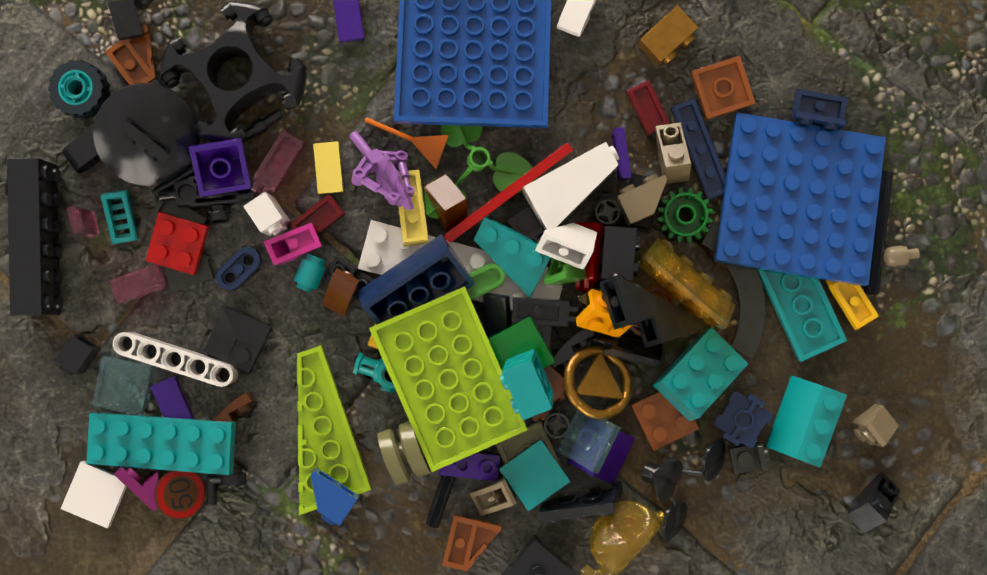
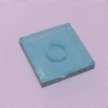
[92,356,154,416]
[557,410,621,474]

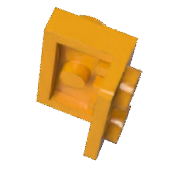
[576,289,632,338]

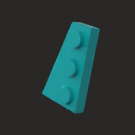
[474,216,551,298]

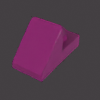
[114,467,158,512]

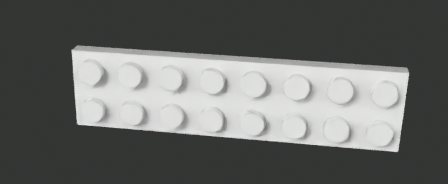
[358,220,563,310]

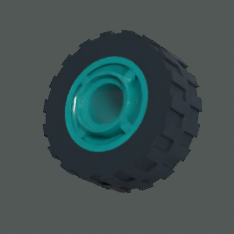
[48,60,110,119]

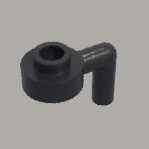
[206,468,247,505]

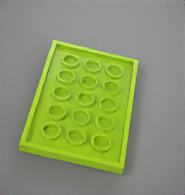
[369,286,528,472]

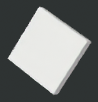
[61,461,127,528]

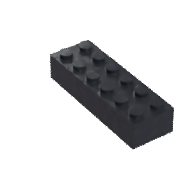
[7,158,63,316]

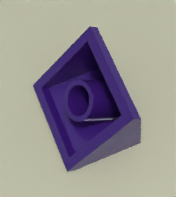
[189,138,251,197]
[567,417,635,484]

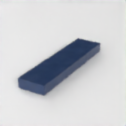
[670,98,726,200]

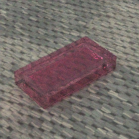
[67,206,99,237]
[109,264,167,304]

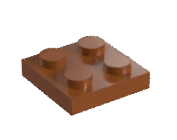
[690,56,756,120]
[630,391,699,451]

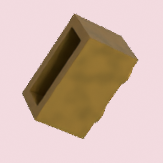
[637,5,698,67]

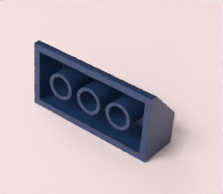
[357,234,475,324]

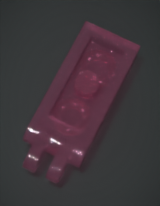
[252,130,306,195]

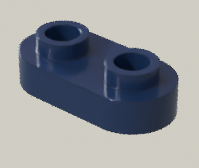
[216,247,262,291]

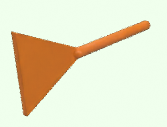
[365,118,449,169]

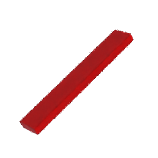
[444,143,573,243]

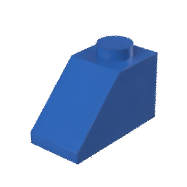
[311,468,359,526]

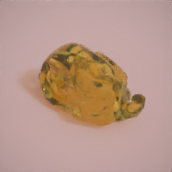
[581,501,665,575]

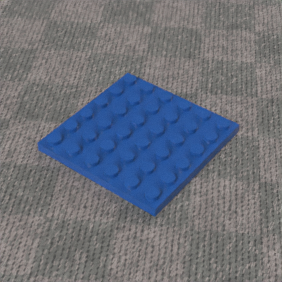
[394,0,551,128]
[714,112,886,287]

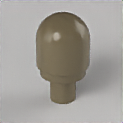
[883,245,920,267]

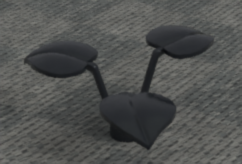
[641,438,726,543]

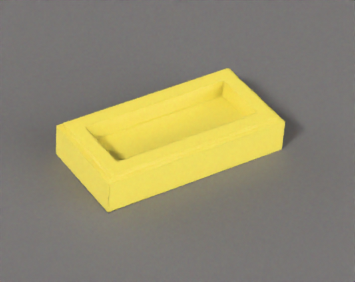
[313,141,344,195]

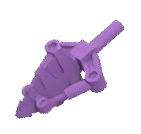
[349,131,415,210]

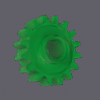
[656,187,713,243]

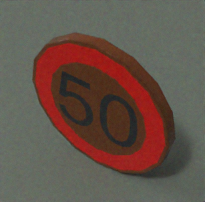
[155,471,205,520]

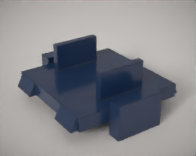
[714,391,773,448]

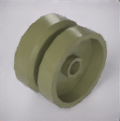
[377,421,431,486]

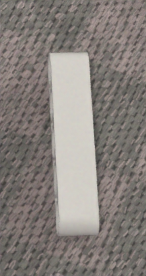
[113,332,239,387]

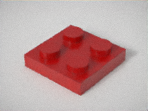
[146,212,210,275]

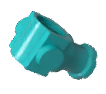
[353,352,396,394]

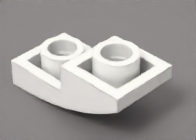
[557,0,597,37]

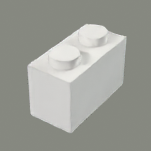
[243,192,291,237]

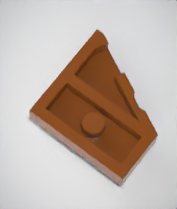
[105,25,157,85]
[442,514,502,571]

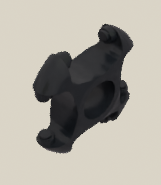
[161,1,307,143]

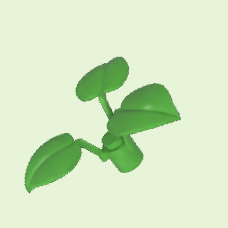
[424,125,539,219]

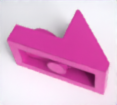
[264,222,322,266]

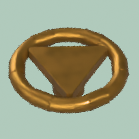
[564,346,632,419]

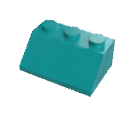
[765,376,847,468]

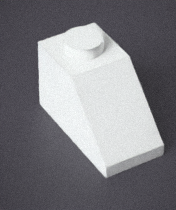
[535,223,597,270]

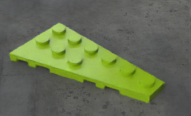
[297,345,372,515]

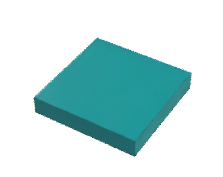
[499,439,570,511]

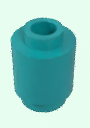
[293,253,326,292]

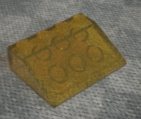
[636,238,735,329]

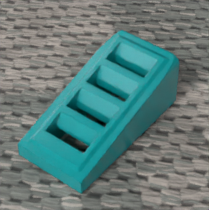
[100,189,138,245]

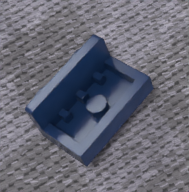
[790,89,848,132]

